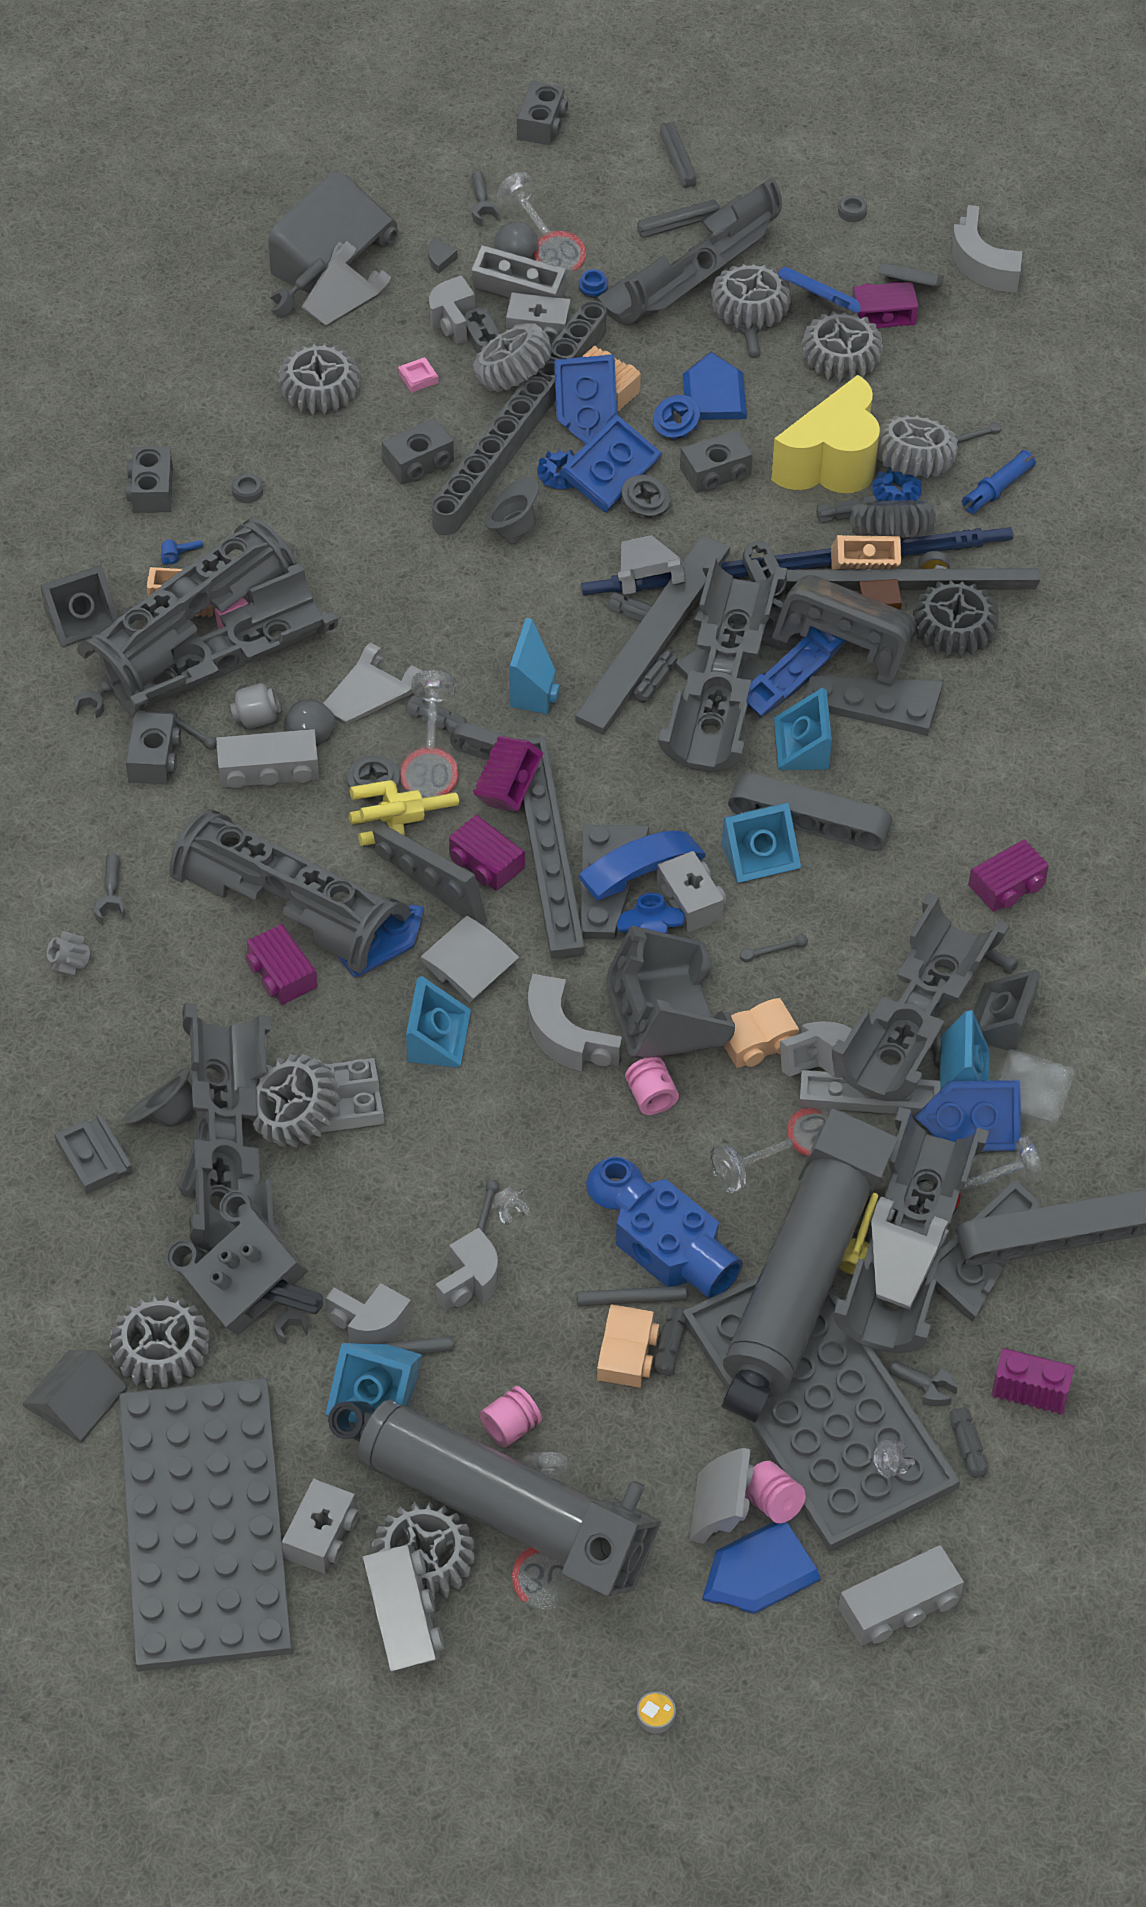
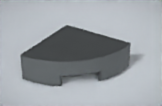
[428,237,457,273]

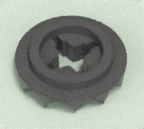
[620,475,670,520]
[347,756,400,801]

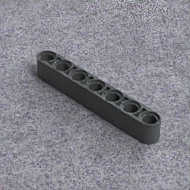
[956,1189,1146,1266]

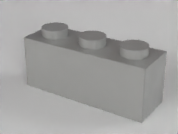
[472,245,568,298]
[216,729,319,788]
[363,1544,445,1671]
[838,1545,964,1646]

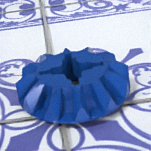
[653,395,702,441]
[537,448,574,489]
[872,467,922,501]

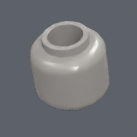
[230,683,281,730]

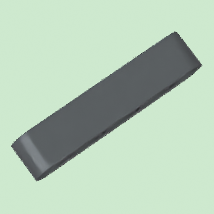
[728,772,892,851]

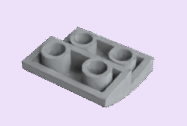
[419,916,519,1003]
[310,1058,384,1132]
[690,1448,753,1544]

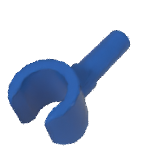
[161,540,203,565]

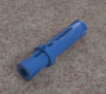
[962,450,1036,514]

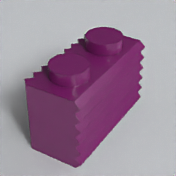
[852,281,918,329]
[473,736,544,812]
[449,815,525,891]
[968,839,1049,912]
[245,924,318,1005]
[991,1347,1075,1415]

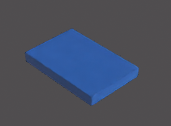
[559,414,663,513]

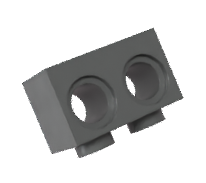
[517,81,568,145]
[126,446,173,513]

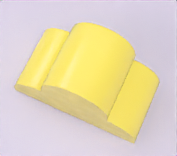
[771,375,880,493]

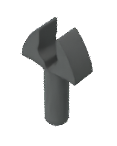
[734,321,766,358]
[889,1360,958,1406]

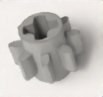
[47,931,90,975]

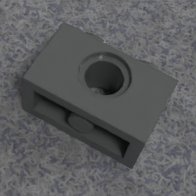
[381,418,454,485]
[680,430,753,493]
[126,712,181,785]

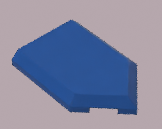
[778,266,861,313]
[683,351,747,420]
[554,354,618,445]
[336,904,424,978]
[915,1080,1021,1151]
[702,1522,820,1614]

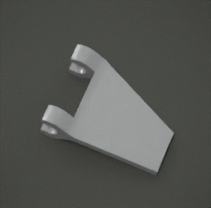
[301,241,391,325]
[618,535,686,595]
[323,643,424,724]
[871,1197,949,1310]

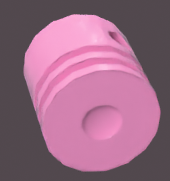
[625,1057,679,1115]
[479,1386,542,1448]
[745,1461,806,1523]

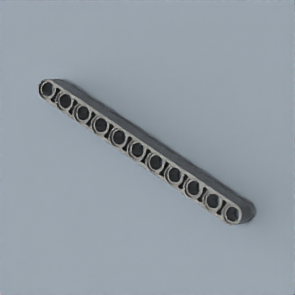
[432,301,607,535]

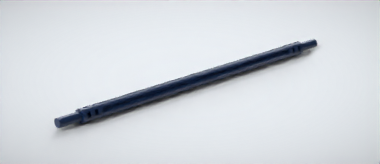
[581,527,1013,595]

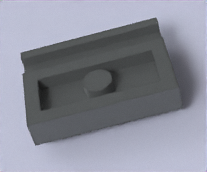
[54,1113,133,1194]

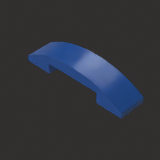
[746,627,847,718]
[578,831,706,901]

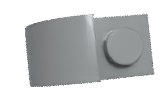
[429,275,475,345]
[780,1021,852,1077]
[436,1228,498,1312]
[326,1283,412,1344]

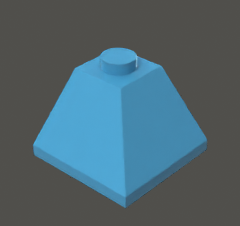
[510,618,560,714]
[326,1343,422,1424]

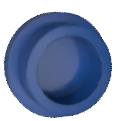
[579,269,608,297]

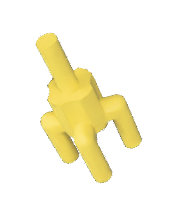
[349,780,459,846]

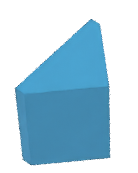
[774,687,832,770]
[722,803,801,883]
[406,976,471,1068]
[940,1010,990,1090]

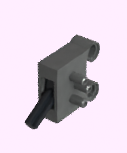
[166,1190,323,1335]

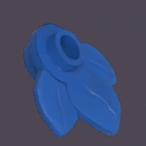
[617,893,684,934]

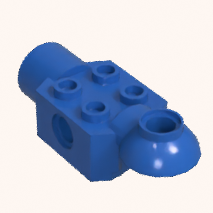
[586,1156,743,1299]

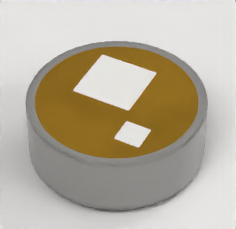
[636,1692,676,1734]

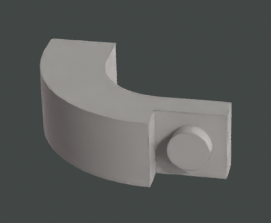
[951,205,1022,293]
[528,974,622,1071]

